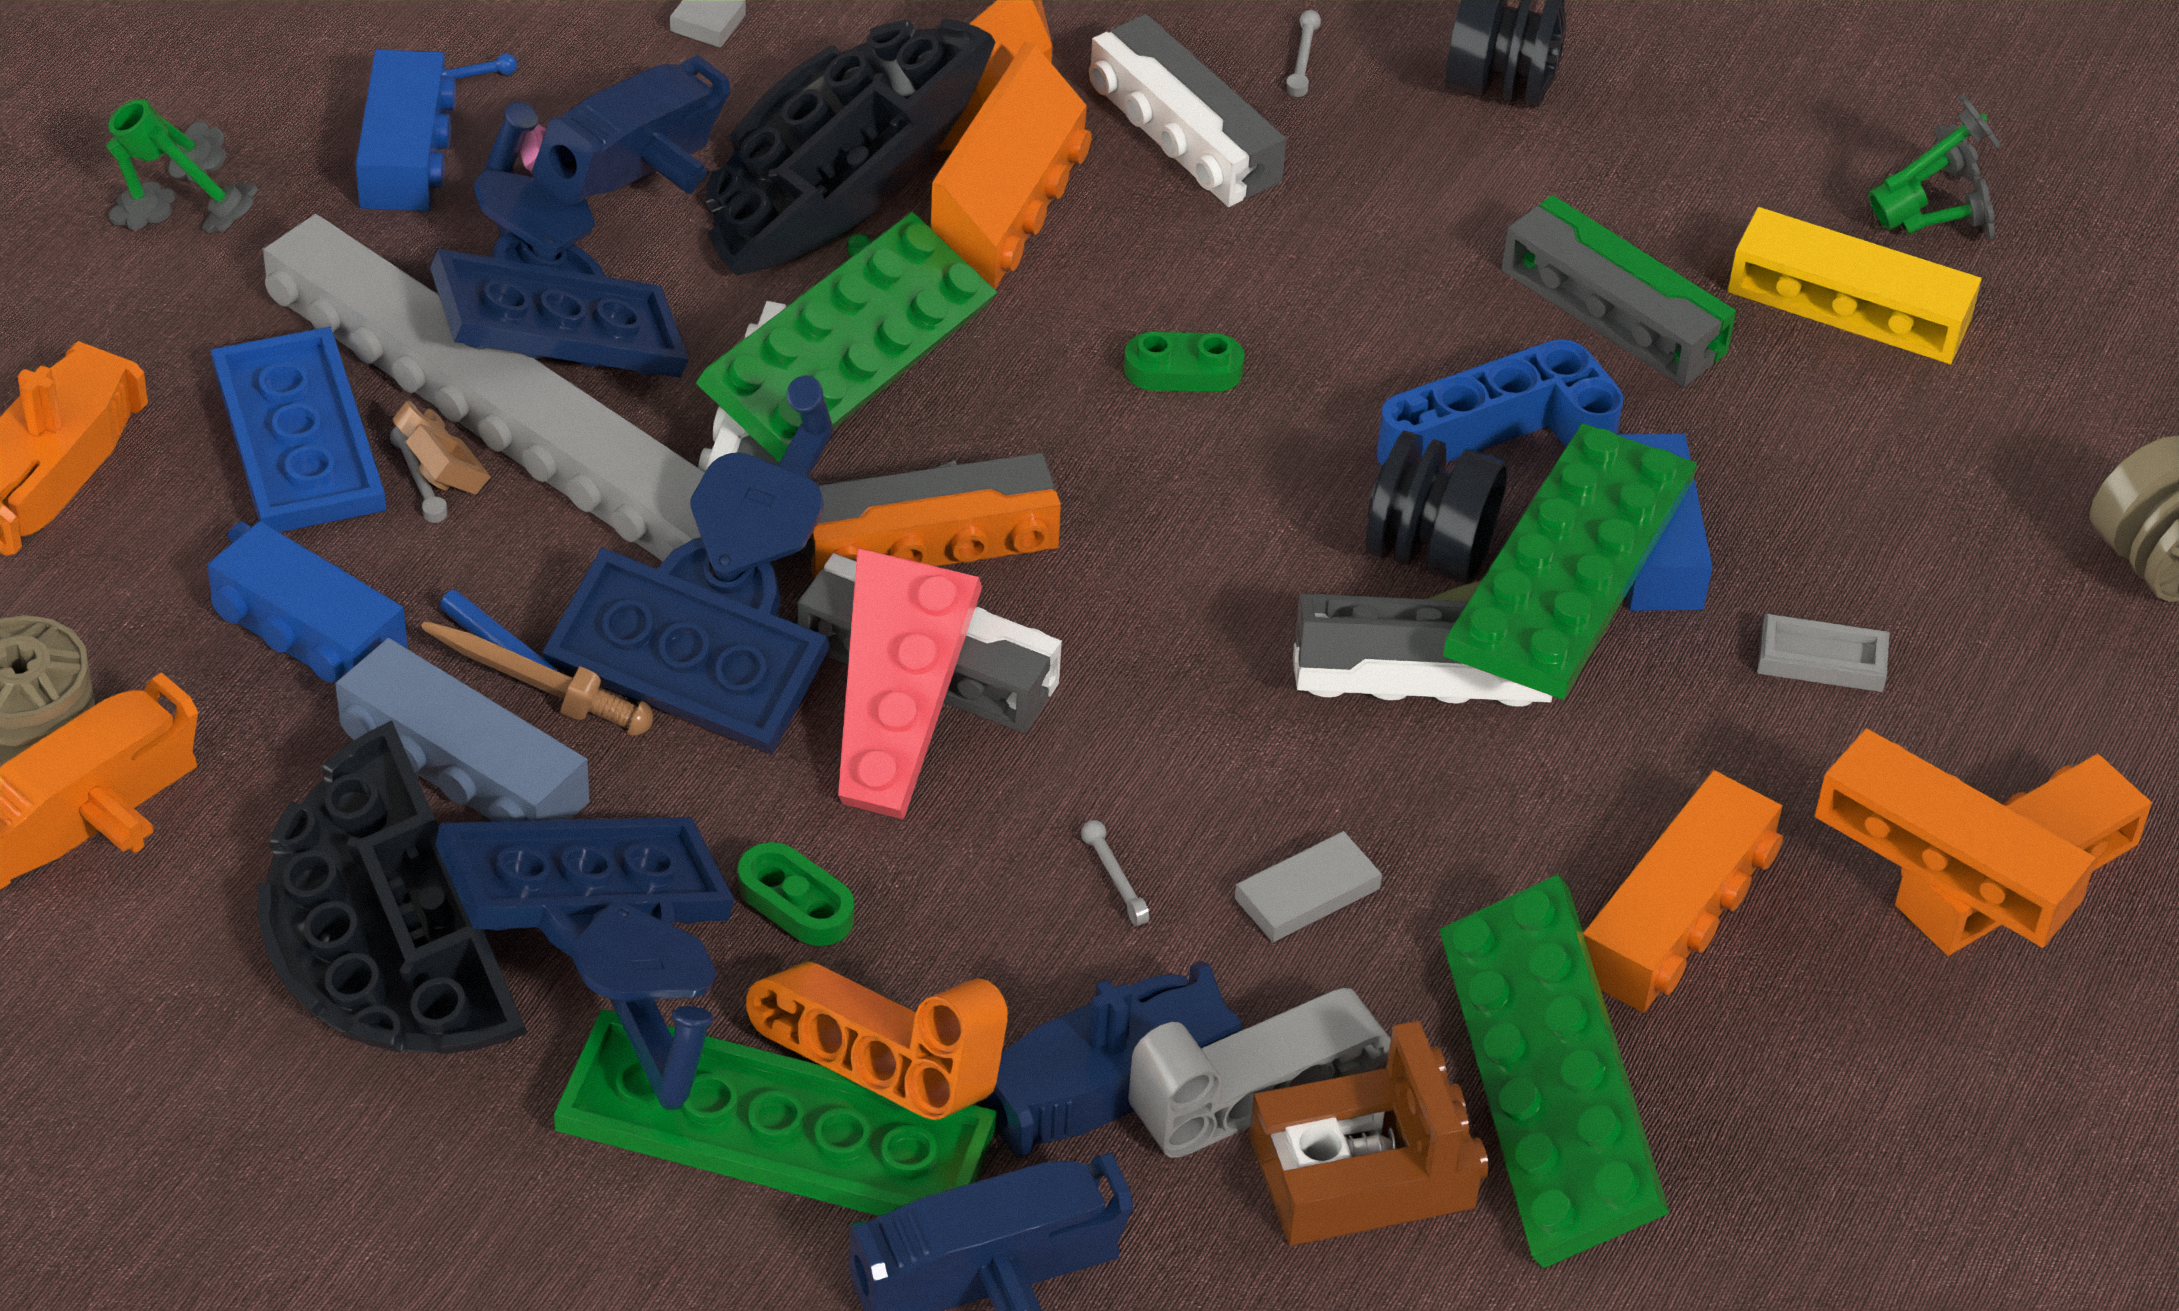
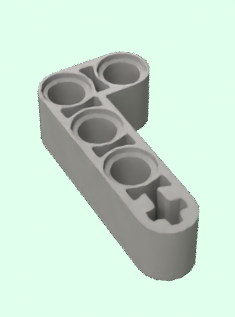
[1128,988,1391,1158]

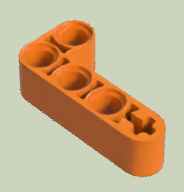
[746,961,1007,1120]

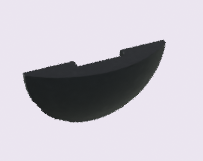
[706,19,996,276]
[257,720,528,1054]

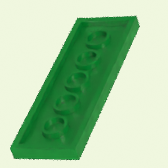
[696,212,998,463]
[1443,423,1697,700]
[1439,874,1670,1269]
[554,1009,997,1216]

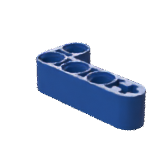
[1376,339,1623,466]

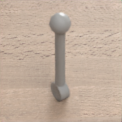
[1286,10,1321,97]
[390,426,448,523]
[1080,820,1150,927]

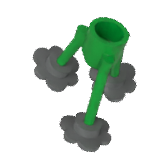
[1867,93,2002,240]
[106,99,258,234]

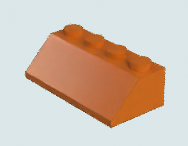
[931,42,1092,289]

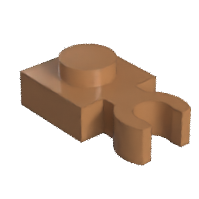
[392,400,491,495]

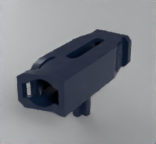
[532,55,731,205]
[977,961,1242,1157]
[849,1152,1133,1311]

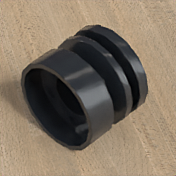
[1445,0,1567,107]
[1365,430,1508,584]

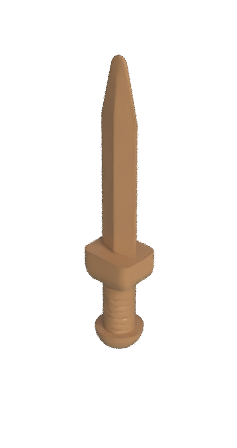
[421,622,653,735]

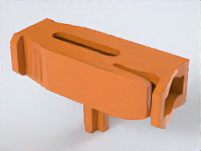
[0,341,148,556]
[0,672,198,890]

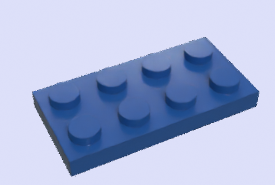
[210,326,386,532]

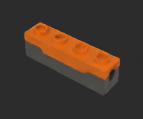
[804,453,1061,579]

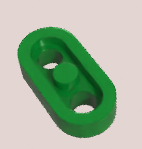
[1124,331,1245,392]
[738,842,854,946]

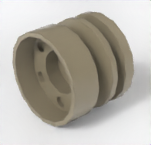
[2089,435,2179,602]
[0,615,95,767]

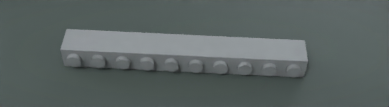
[263,214,716,578]

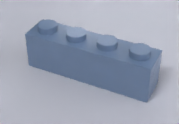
[336,638,590,822]

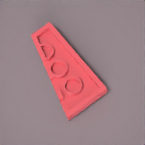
[838,548,982,820]

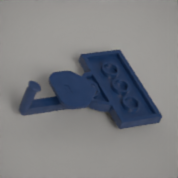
[430,102,689,378]
[542,375,833,755]
[435,817,735,1110]

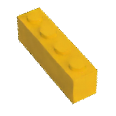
[1728,207,1982,364]

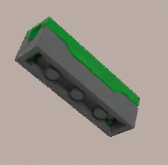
[1501,195,1736,388]

